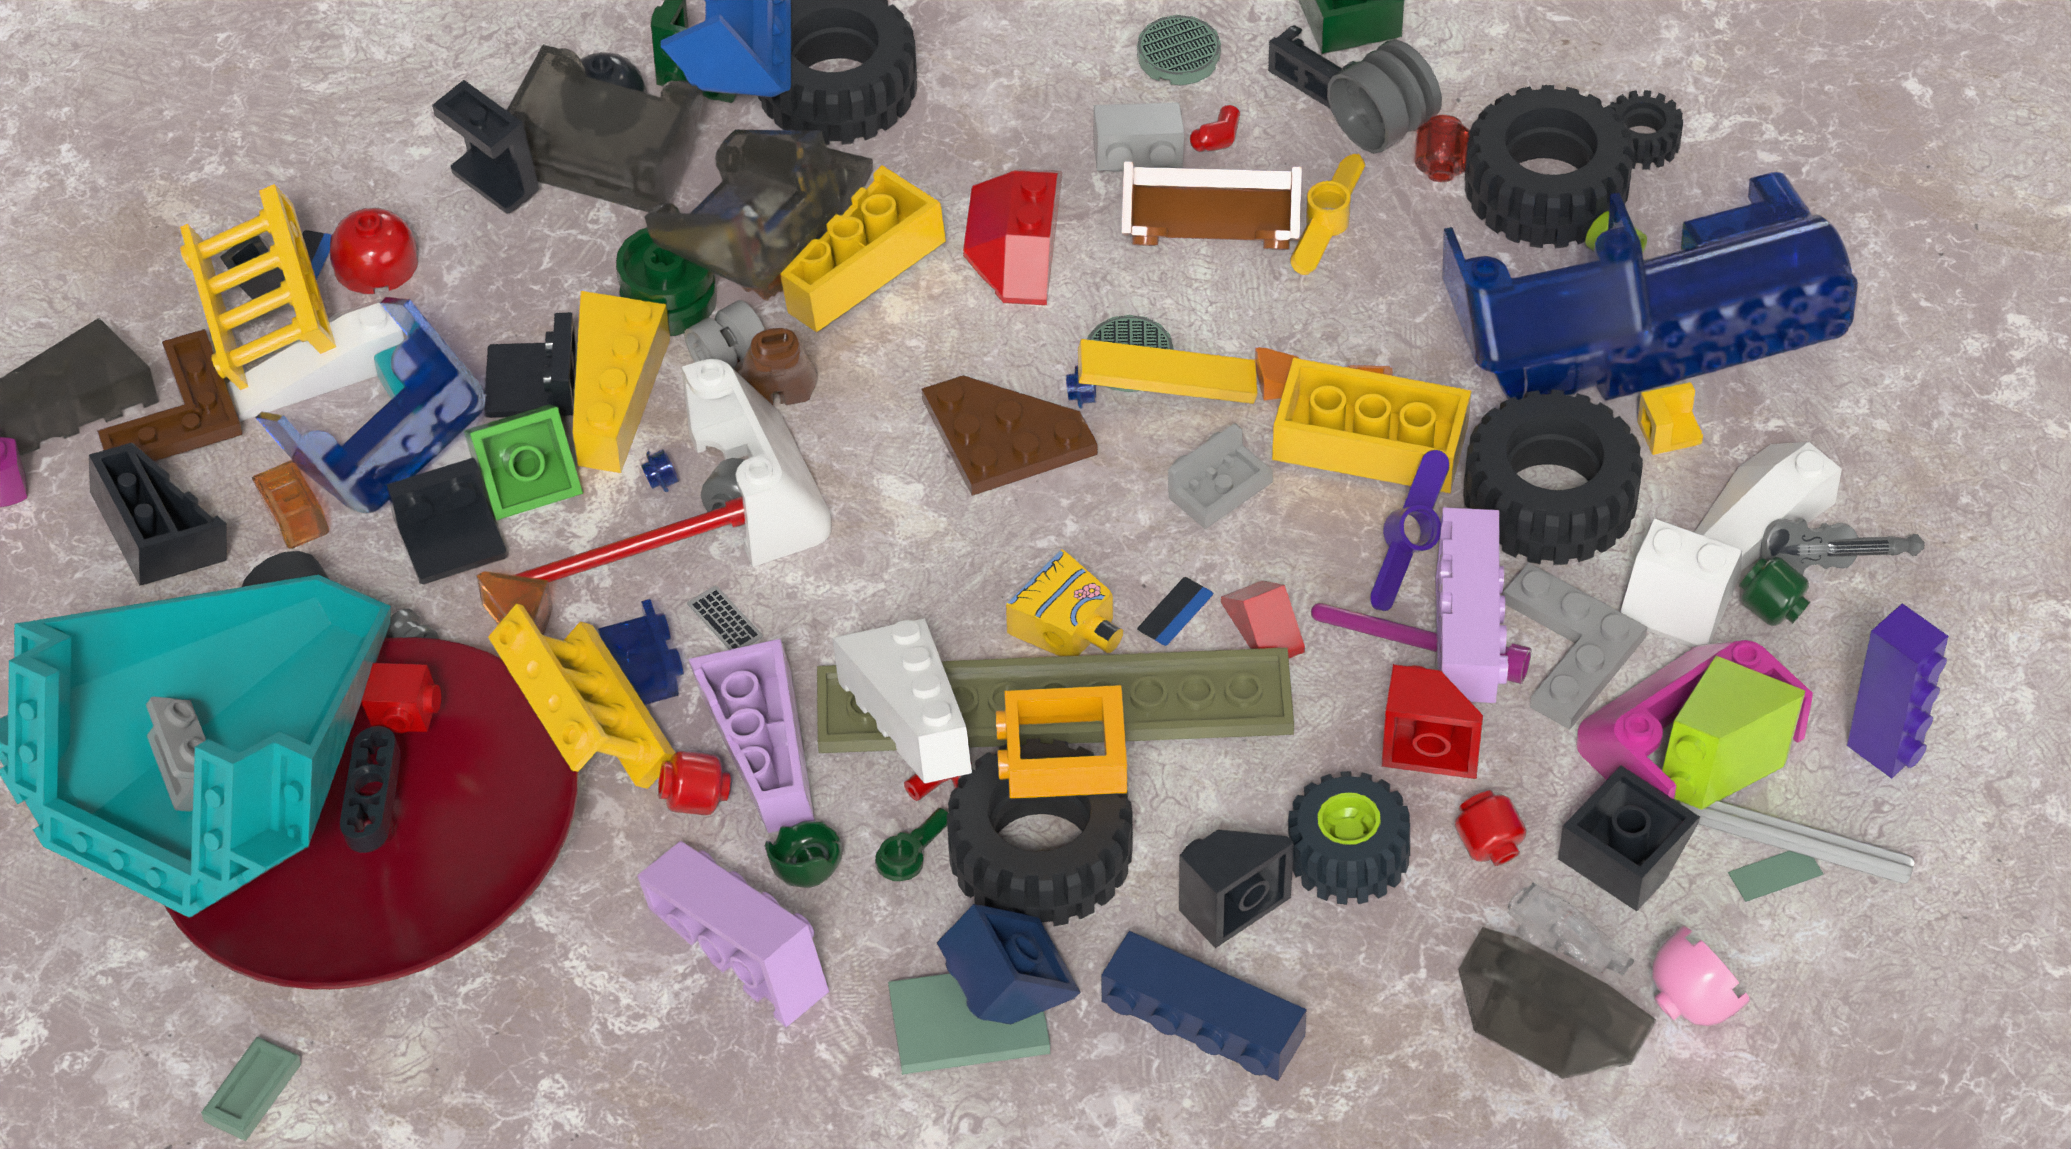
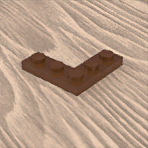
[97,329,243,461]

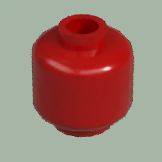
[658,751,731,816]
[1455,790,1527,866]

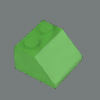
[463,404,583,520]

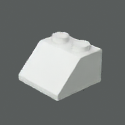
[1620,518,1742,648]

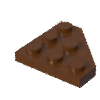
[922,375,1098,496]

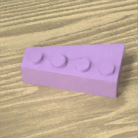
[1435,507,1508,703]
[637,841,829,1027]

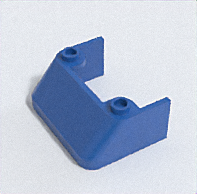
[661,0,791,97]

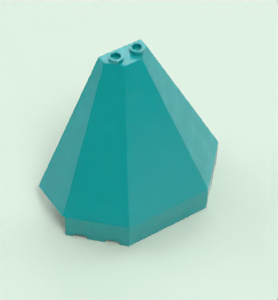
[0,575,391,918]

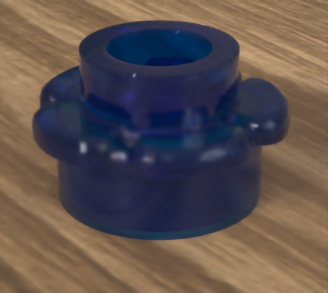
[1066,365,1097,409]
[641,449,679,492]

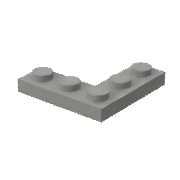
[1503,562,1647,730]

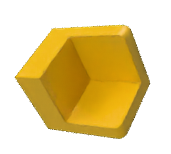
[1637,382,1703,455]

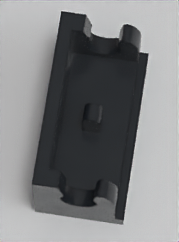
[1268,25,1356,109]

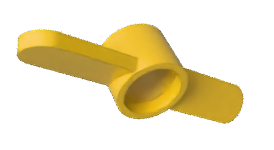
[1290,154,1365,275]

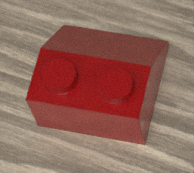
[1381,664,1483,779]

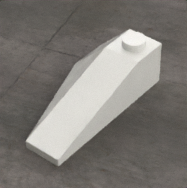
[226,299,404,422]
[1694,442,1842,571]

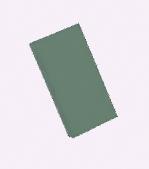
[201,1036,301,1141]

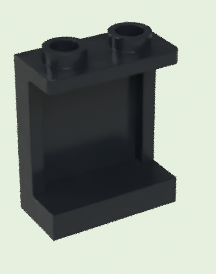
[432,80,539,214]

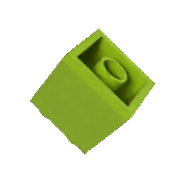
[1662,656,1806,810]

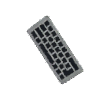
[687,586,763,650]

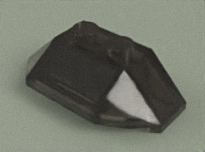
[1458,927,1656,1079]

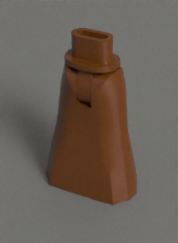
[734,328,817,405]

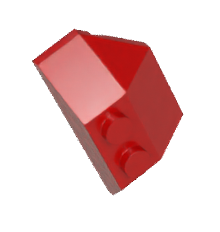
[963,168,1062,306]

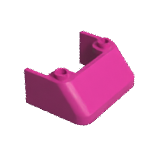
[1576,640,1813,799]

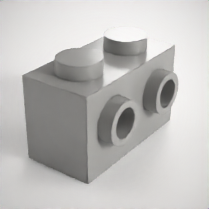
[1093,102,1184,172]

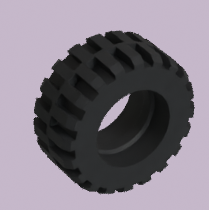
[758,0,917,145]
[1464,85,1634,248]
[1463,390,1643,565]
[947,738,1133,927]

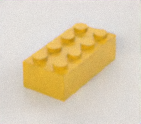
[1272,358,1472,494]

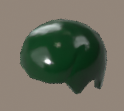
[764,821,843,888]

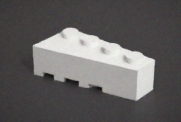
[832,618,972,783]

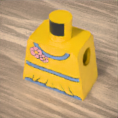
[1006,549,1123,657]

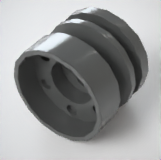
[1327,39,1442,154]

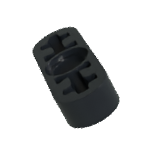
[340,726,401,853]

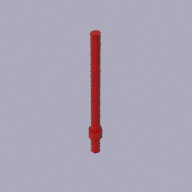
[515,496,745,591]

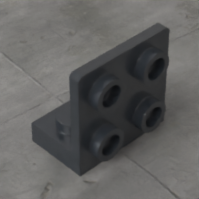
[483,312,577,418]
[386,457,507,584]

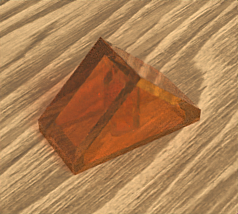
[476,571,553,635]

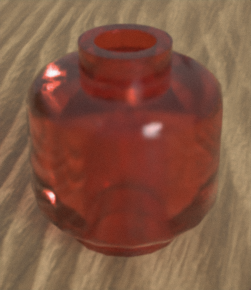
[1414,115,1470,182]

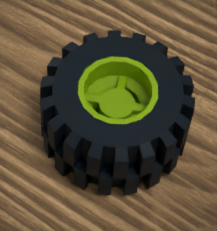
[1288,771,1410,905]

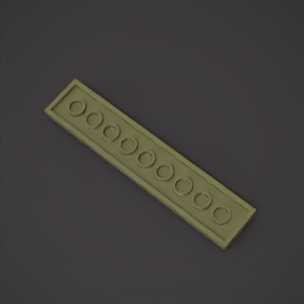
[817,648,1294,753]

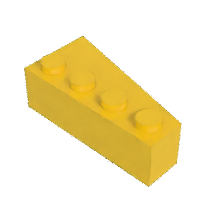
[780,165,946,332]

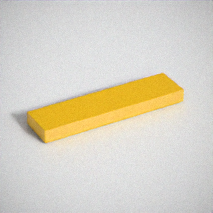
[1077,339,1258,404]

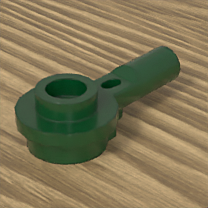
[875,808,948,882]

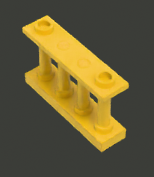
[180,184,336,390]
[488,603,675,789]

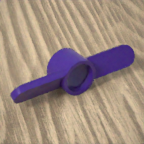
[1371,450,1449,611]

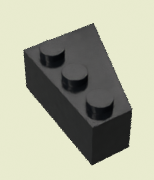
[89,443,227,586]

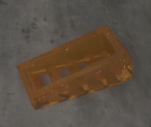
[252,460,329,549]

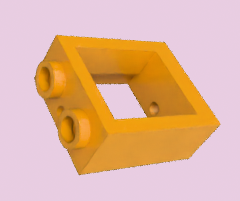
[996,685,1127,798]

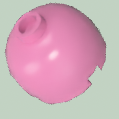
[1653,926,1750,1026]

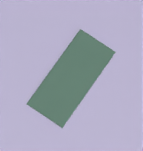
[1728,851,1824,902]

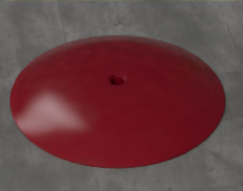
[165,637,579,990]

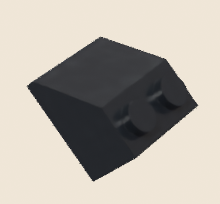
[1558,765,1700,911]
[1179,830,1294,949]

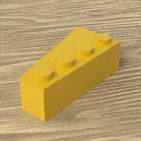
[573,291,670,473]

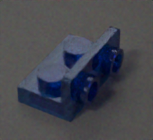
[598,599,684,705]

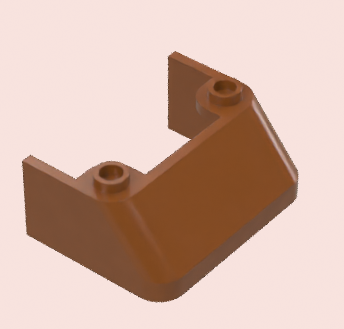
[1122,162,1301,250]

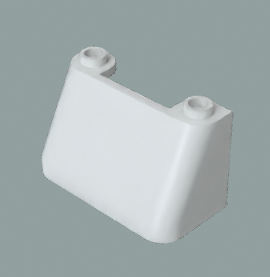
[682,359,832,567]

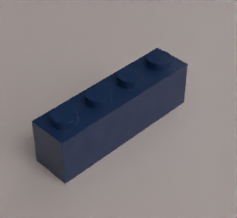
[1101,931,1307,1081]

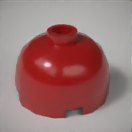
[330,207,418,294]

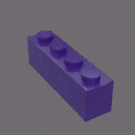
[1847,603,1949,779]

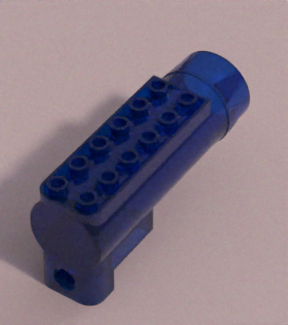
[1484,172,1858,401]

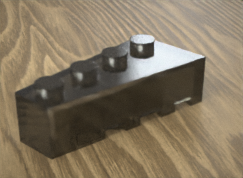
[0,318,159,456]

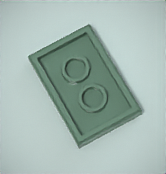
[888,973,1050,1075]

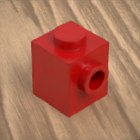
[361,663,441,733]

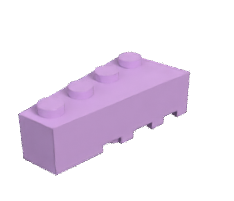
[688,639,815,833]

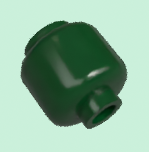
[1739,557,1811,626]

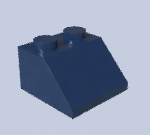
[937,904,1081,1025]

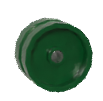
[616,224,717,336]

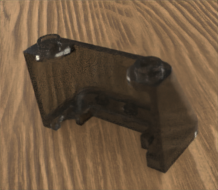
[507,44,703,214]
[644,129,840,288]

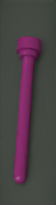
[1311,603,1532,684]

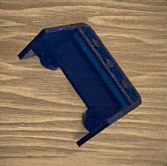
[1442,193,1652,373]
[255,297,486,513]

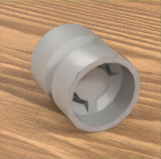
[684,300,765,369]

